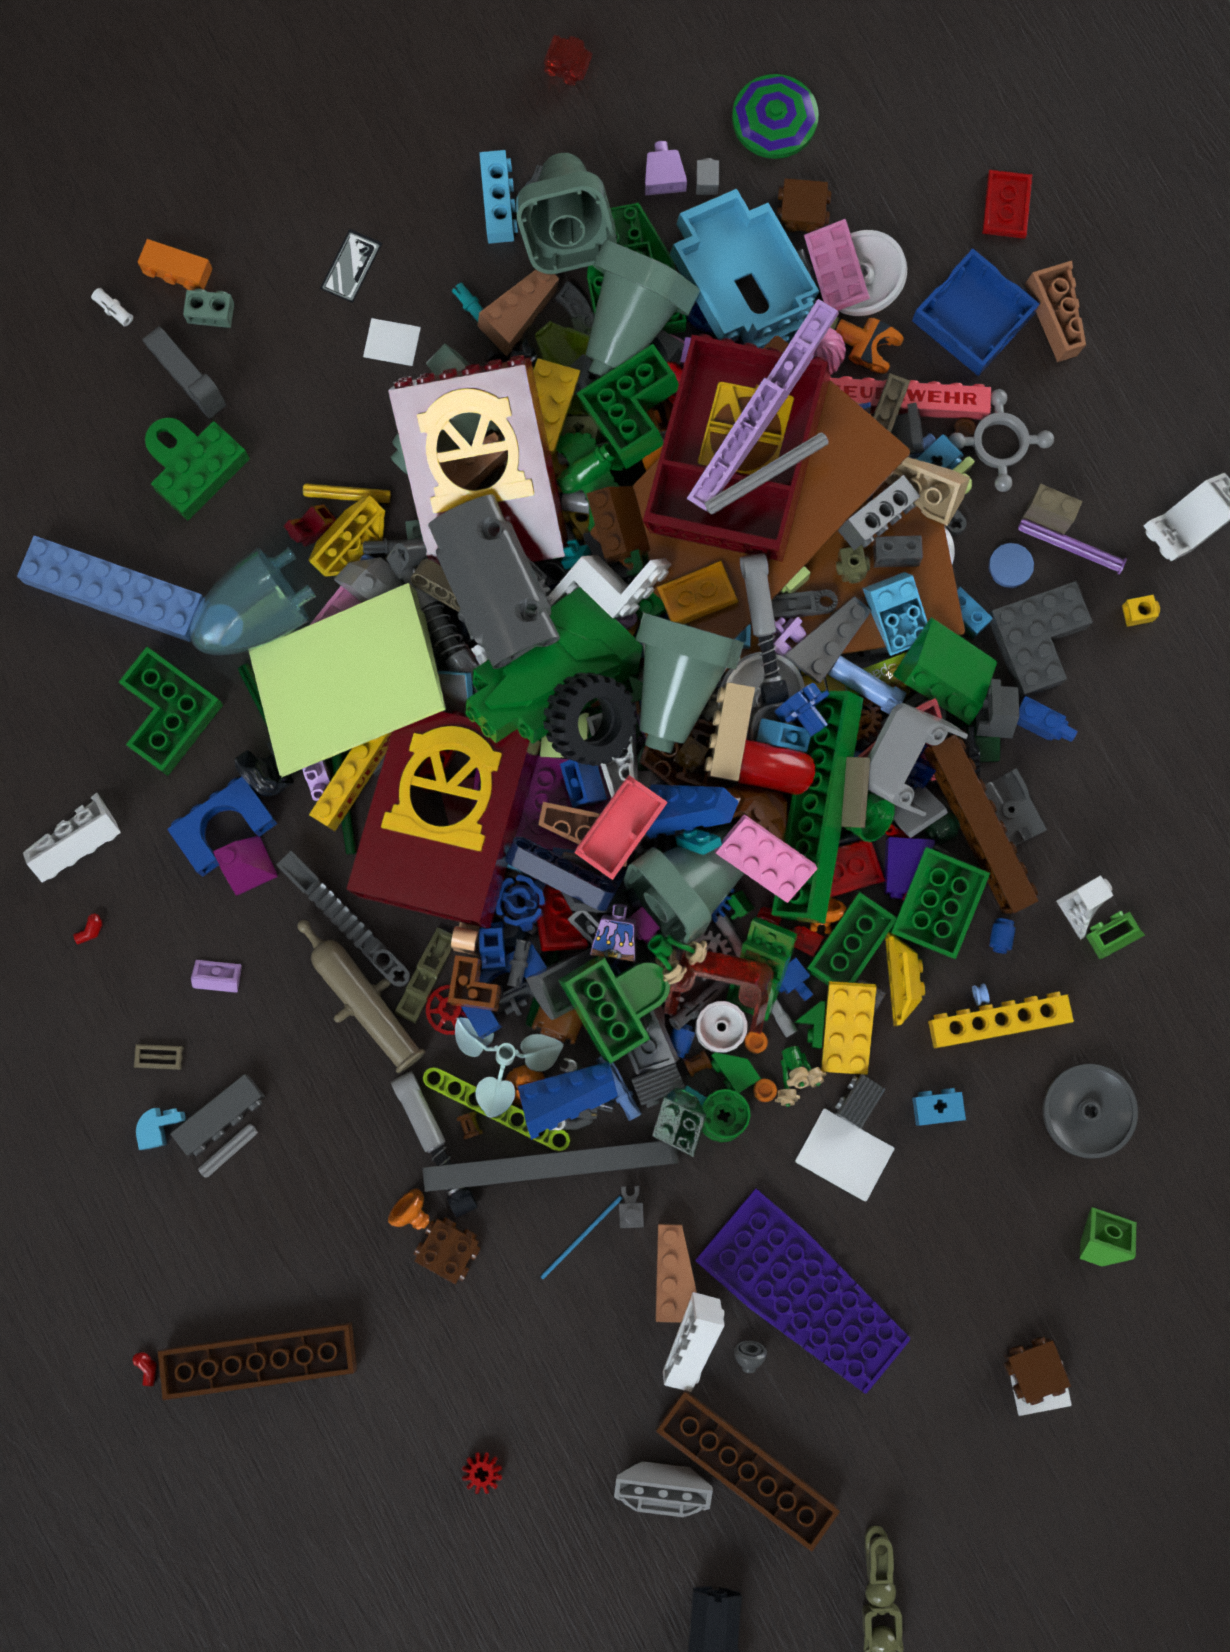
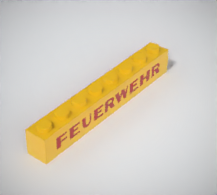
[309,732,392,831]

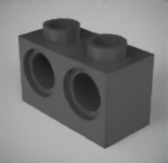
[872,536,923,568]

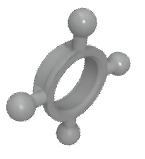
[949,389,1054,492]

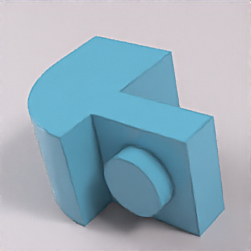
[136,1108,186,1150]

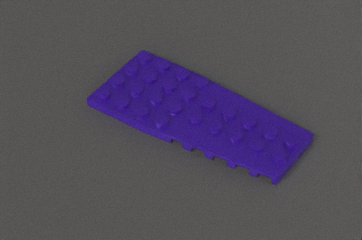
[695,1188,910,1394]

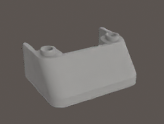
[867,703,968,817]

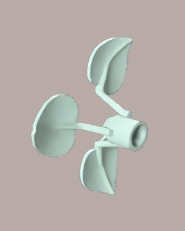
[455,1017,563,1118]

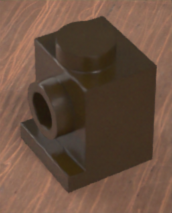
[673,736,709,773]

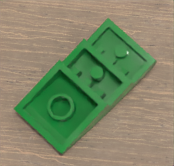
[726,916,798,1021]

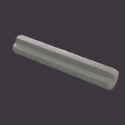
[198,1124,258,1178]

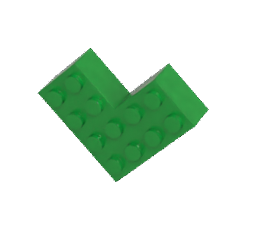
[577,344,679,469]
[119,647,223,776]

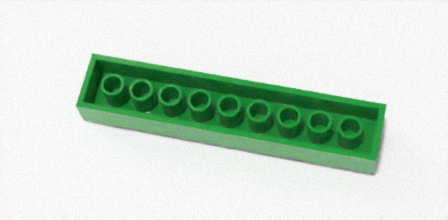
[771,691,863,924]

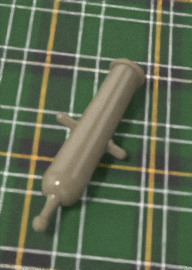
[297,920,425,1073]

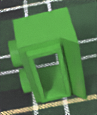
[1086,911,1145,959]

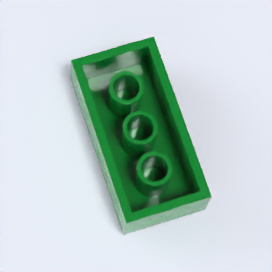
[805,892,897,986]

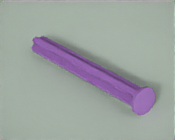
[1018,518,1127,575]

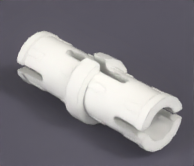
[91,288,133,327]

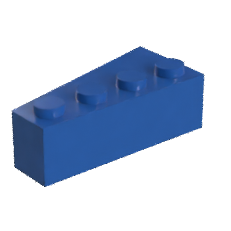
[646,784,739,839]
[518,1062,618,1140]

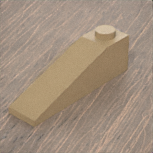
[885,457,970,525]

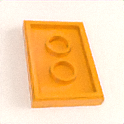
[657,561,738,624]

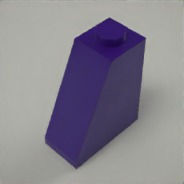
[884,837,935,899]

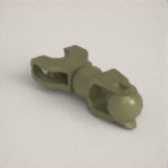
[862,1525,904,1652]

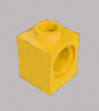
[1122,595,1160,627]

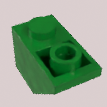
[710,1052,761,1093]

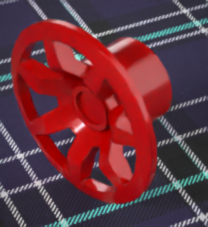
[426,985,468,1035]

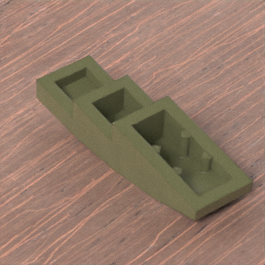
[395,927,453,1024]

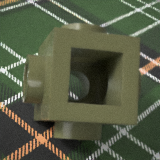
[836,545,870,583]

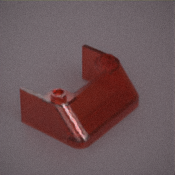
[663,951,774,1034]

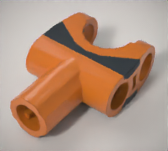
[836,318,904,374]

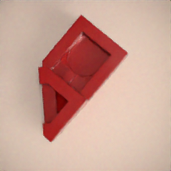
[789,926,824,958]

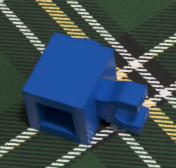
[779,958,813,1001]

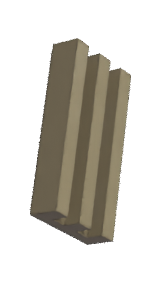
[134,1044,184,1070]

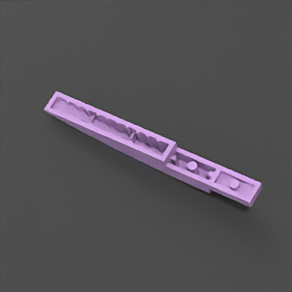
[687,299,839,511]

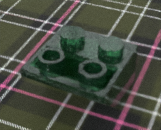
[652,1087,707,1157]

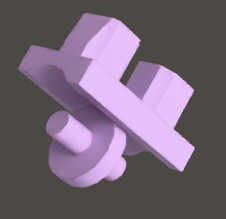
[772,617,807,658]
[302,760,332,801]

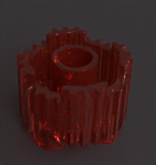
[544,35,593,85]

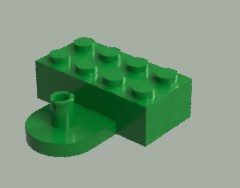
[558,956,670,1064]

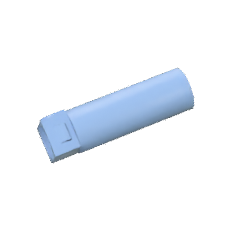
[827,656,907,715]

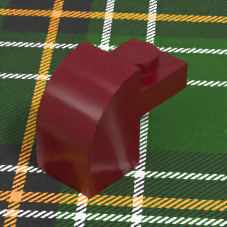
[284,504,337,547]

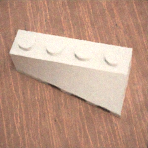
[23,793,121,882]
[1056,875,1113,940]

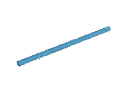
[540,1195,623,1279]

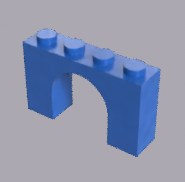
[167,777,278,877]
[461,941,547,1039]

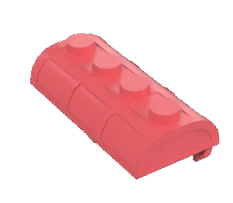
[574,775,668,880]

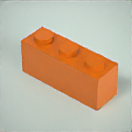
[138,239,213,291]

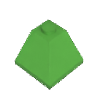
[1079,1207,1137,1266]

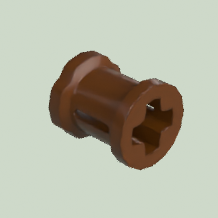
[683,1049,712,1077]
[457,1111,483,1140]

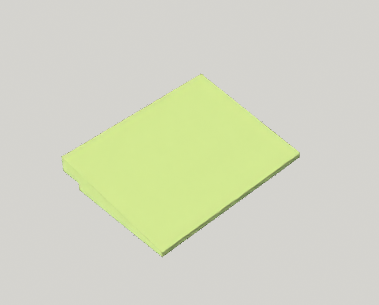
[249,583,446,777]

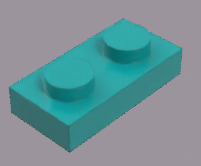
[675,828,722,855]

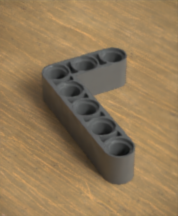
[142,326,227,419]

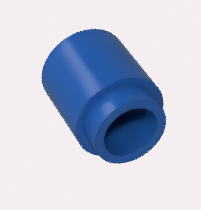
[989,918,1016,954]
[670,1024,696,1058]

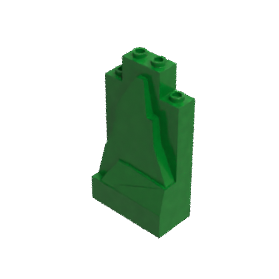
[466,587,643,744]

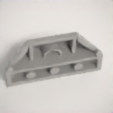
[334,557,402,603]
[614,1461,713,1517]

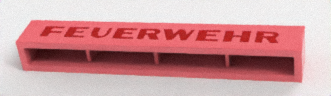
[830,376,991,420]

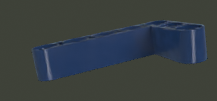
[505,836,628,911]

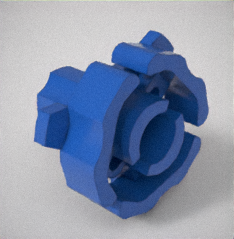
[774,683,830,737]
[496,875,547,932]

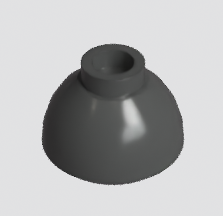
[734,1341,767,1373]

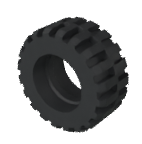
[543,672,637,766]

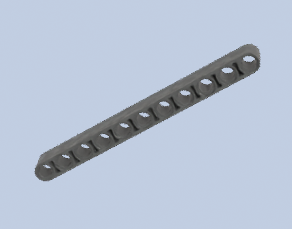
[422,1140,679,1192]

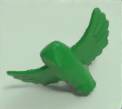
[556,432,624,531]

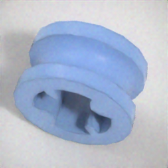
[972,983,990,1006]

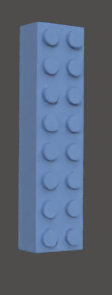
[17,536,207,642]

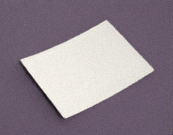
[796,1109,894,1201]

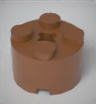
[532,1006,583,1044]

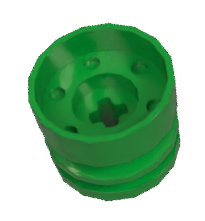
[844,790,895,842]
[698,1089,751,1143]

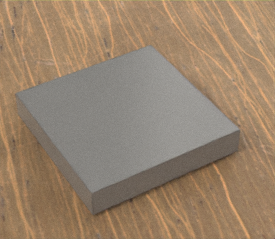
[893,783,948,838]

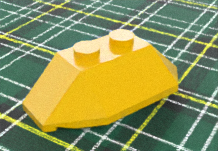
[308,495,385,577]
[885,932,925,1026]

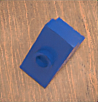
[479,922,506,971]

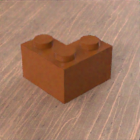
[448,955,502,1011]

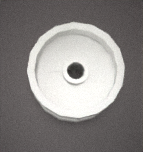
[695,1001,747,1054]

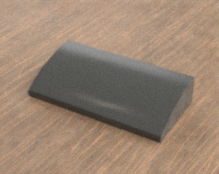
[526,945,607,1020]

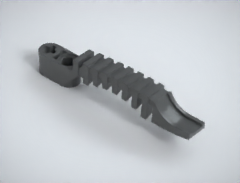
[276,851,410,987]

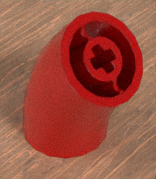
[738,740,815,795]

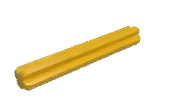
[303,484,391,503]

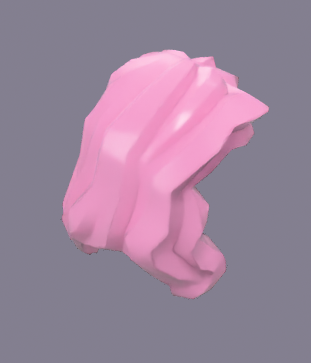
[813,328,846,375]

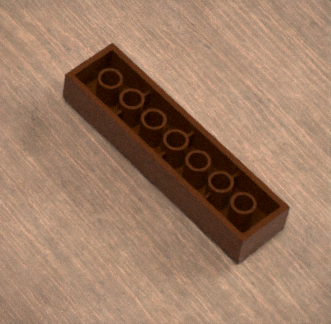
[922,735,1039,913]
[158,1322,357,1400]
[655,1390,840,1552]

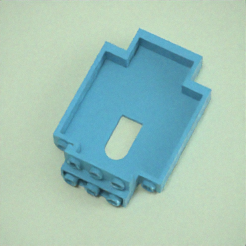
[670,189,819,349]

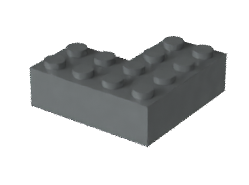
[989,581,1093,700]

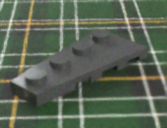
[783,597,872,684]

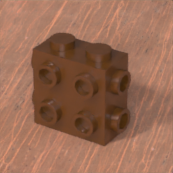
[776,178,831,233]
[414,1217,481,1284]
[1004,1336,1071,1405]

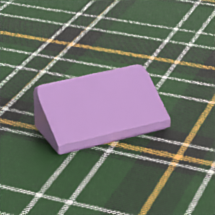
[191,960,242,992]

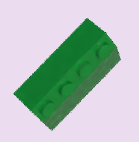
[893,617,997,725]
[891,847,990,959]

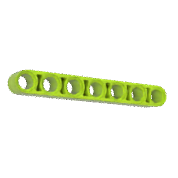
[423,1067,570,1151]

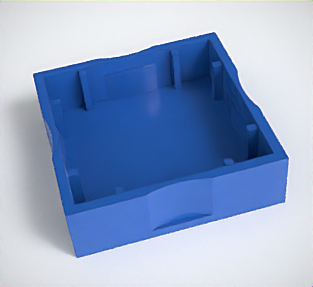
[912,249,1040,376]

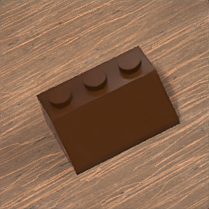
[586,486,651,564]

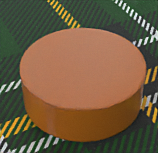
[744,1030,768,1054]
[753,1079,777,1102]

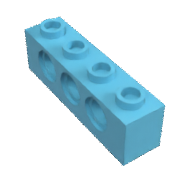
[479,150,518,244]

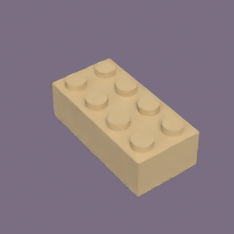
[704,682,755,782]

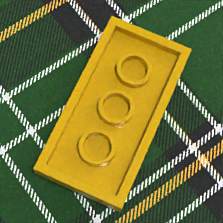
[533,359,581,455]
[821,981,876,1075]

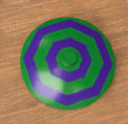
[732,74,819,159]

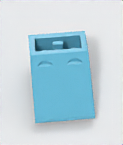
[863,572,927,656]

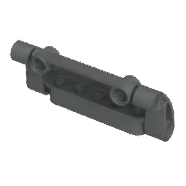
[428,494,560,669]

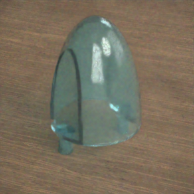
[190,547,316,656]

